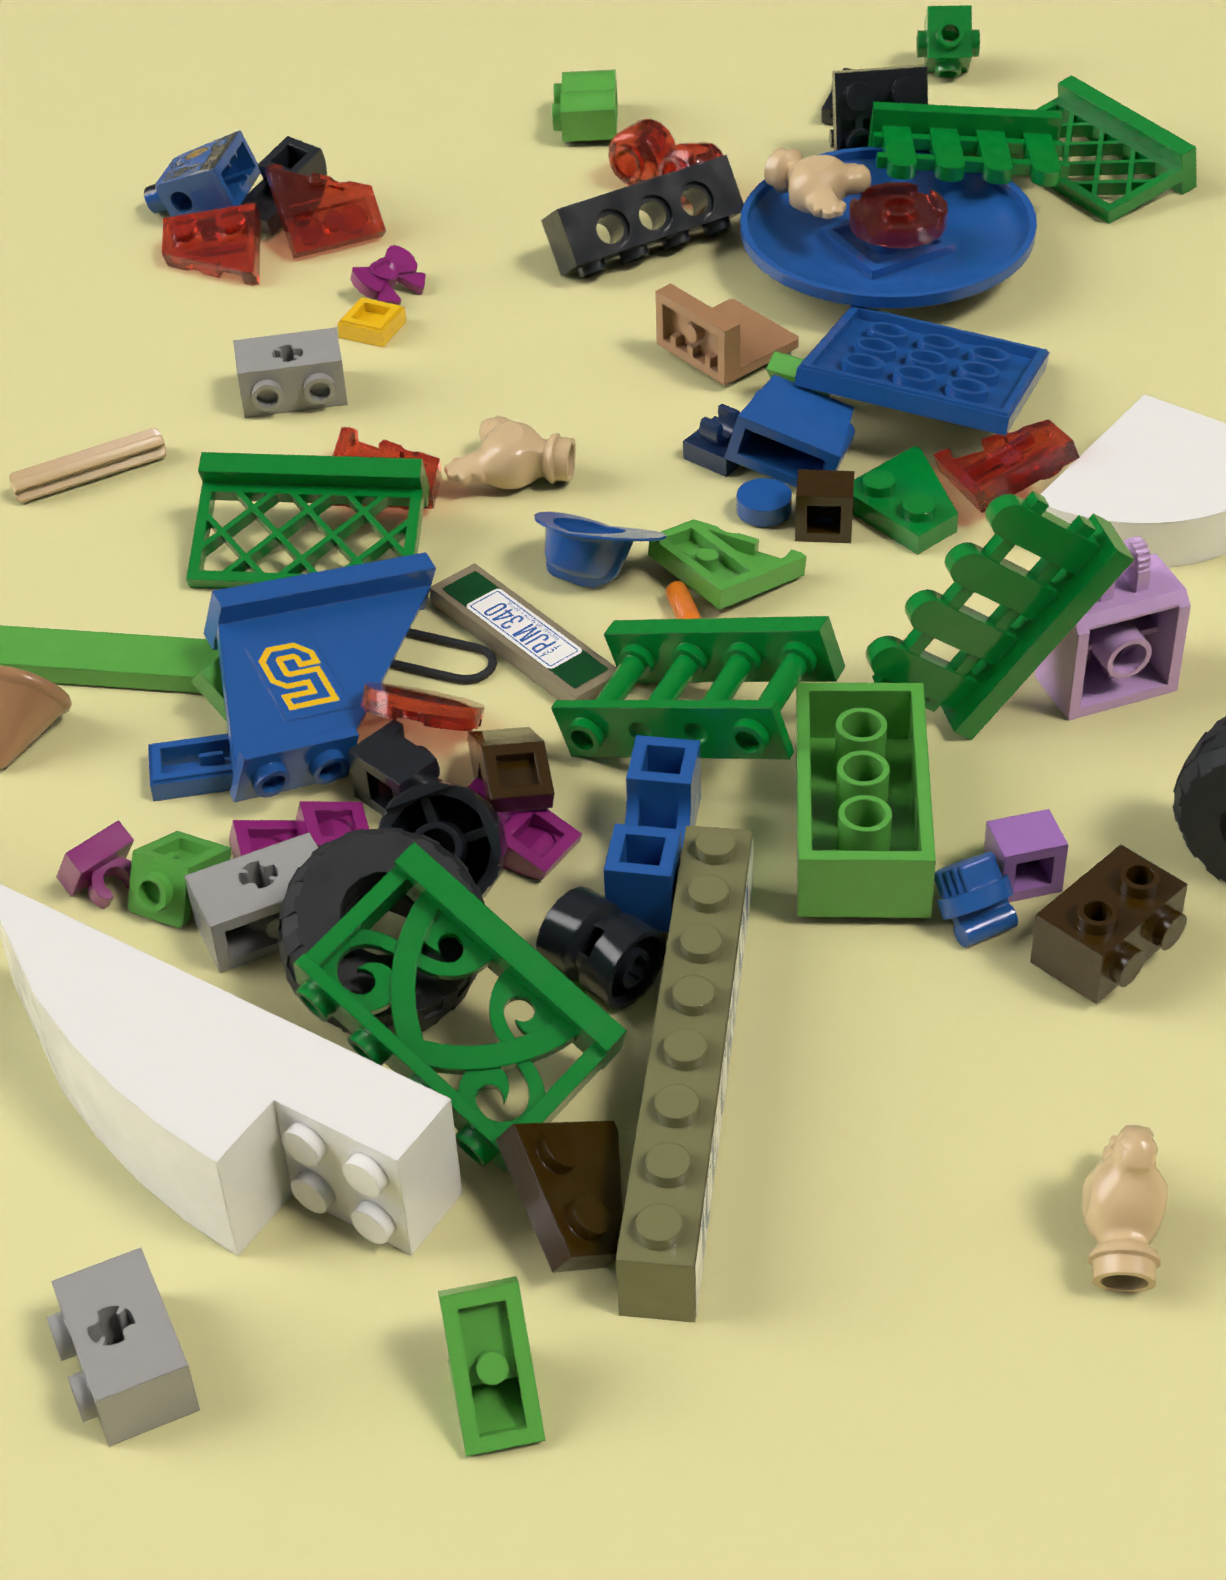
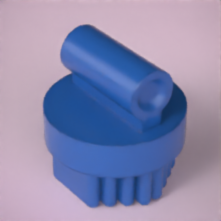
[934,852,1018,948]

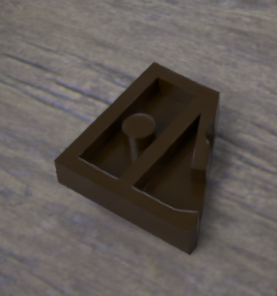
[496,1121,623,1273]

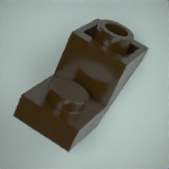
[467,727,555,813]

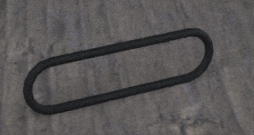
[391,628,497,684]

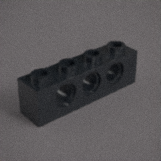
[541,155,744,278]

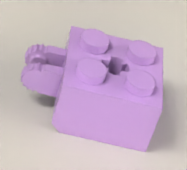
[1035,536,1191,721]

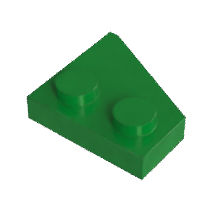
[853,446,958,555]

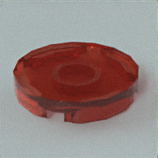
[849,182,948,248]
[361,682,485,732]

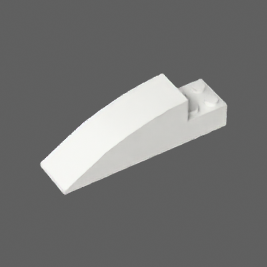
[0,884,463,1256]

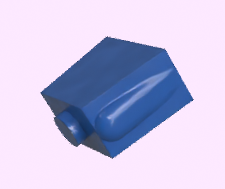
[724,375,855,488]

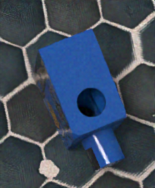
[144,130,261,226]

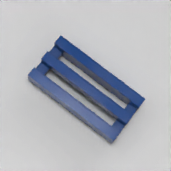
[148,733,233,801]

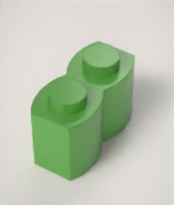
[552,69,618,142]

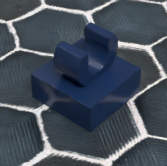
[683,404,741,477]

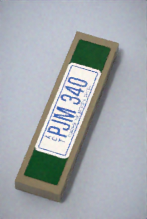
[430,563,617,700]

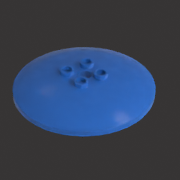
[740,146,1037,308]

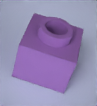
[983,809,1068,902]

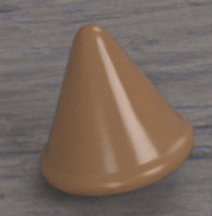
[0,665,72,770]

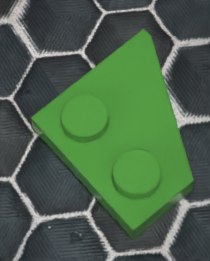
[648,519,807,610]

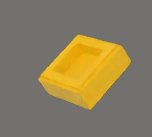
[337,297,406,348]

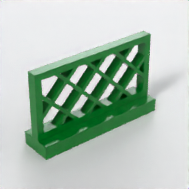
[1035,75,1197,224]
[186,452,430,589]

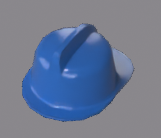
[534,512,666,588]

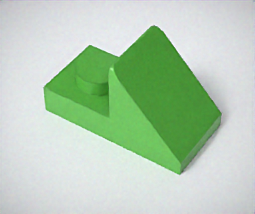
[438,1276,546,1457]

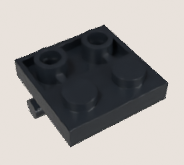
[829,64,928,151]

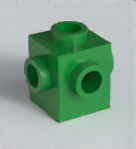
[916,5,980,78]

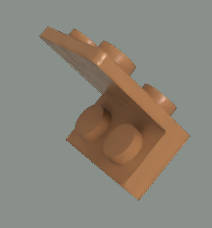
[655,284,799,385]

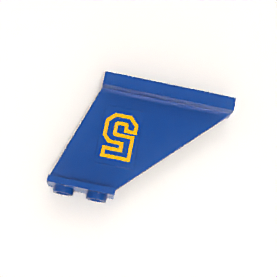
[203,552,436,803]

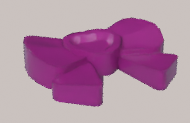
[350,245,426,305]

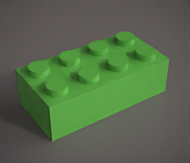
[795,682,936,918]

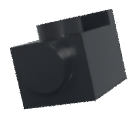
[348,719,443,816]

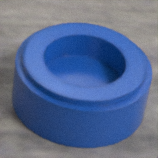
[736,478,792,527]

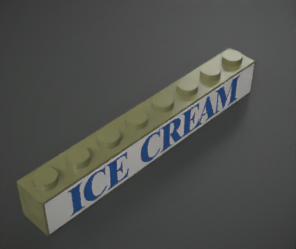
[616,826,753,1323]

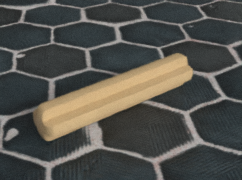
[9,428,166,503]

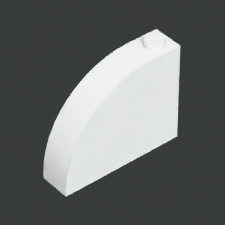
[1040,394,1226,568]

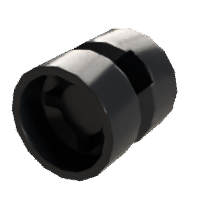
[536,886,666,1009]

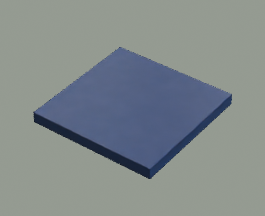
[794,306,1050,436]

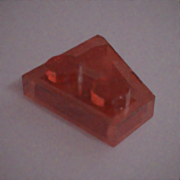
[162,203,261,286]

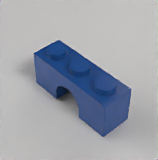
[603,735,701,933]

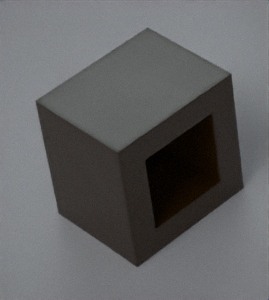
[795,469,855,543]

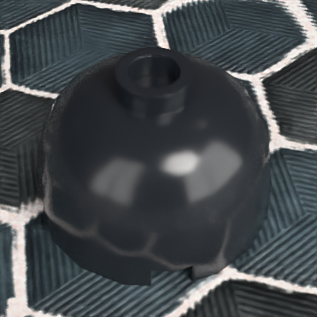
[378,781,508,898]

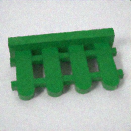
[868,102,1070,187]
[866,490,1135,740]

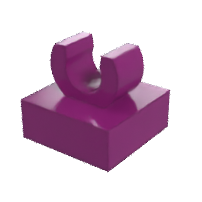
[56,820,134,909]

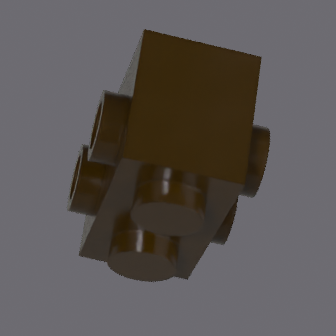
[1030,844,1188,1004]

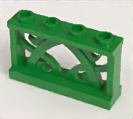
[293,842,627,1172]

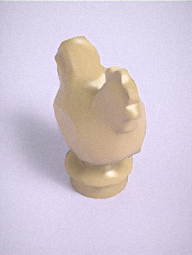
[764,147,871,219]
[444,416,576,490]
[1082,1125,1168,1293]

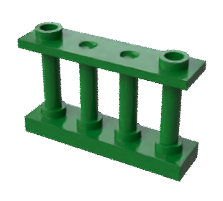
[551,616,846,760]

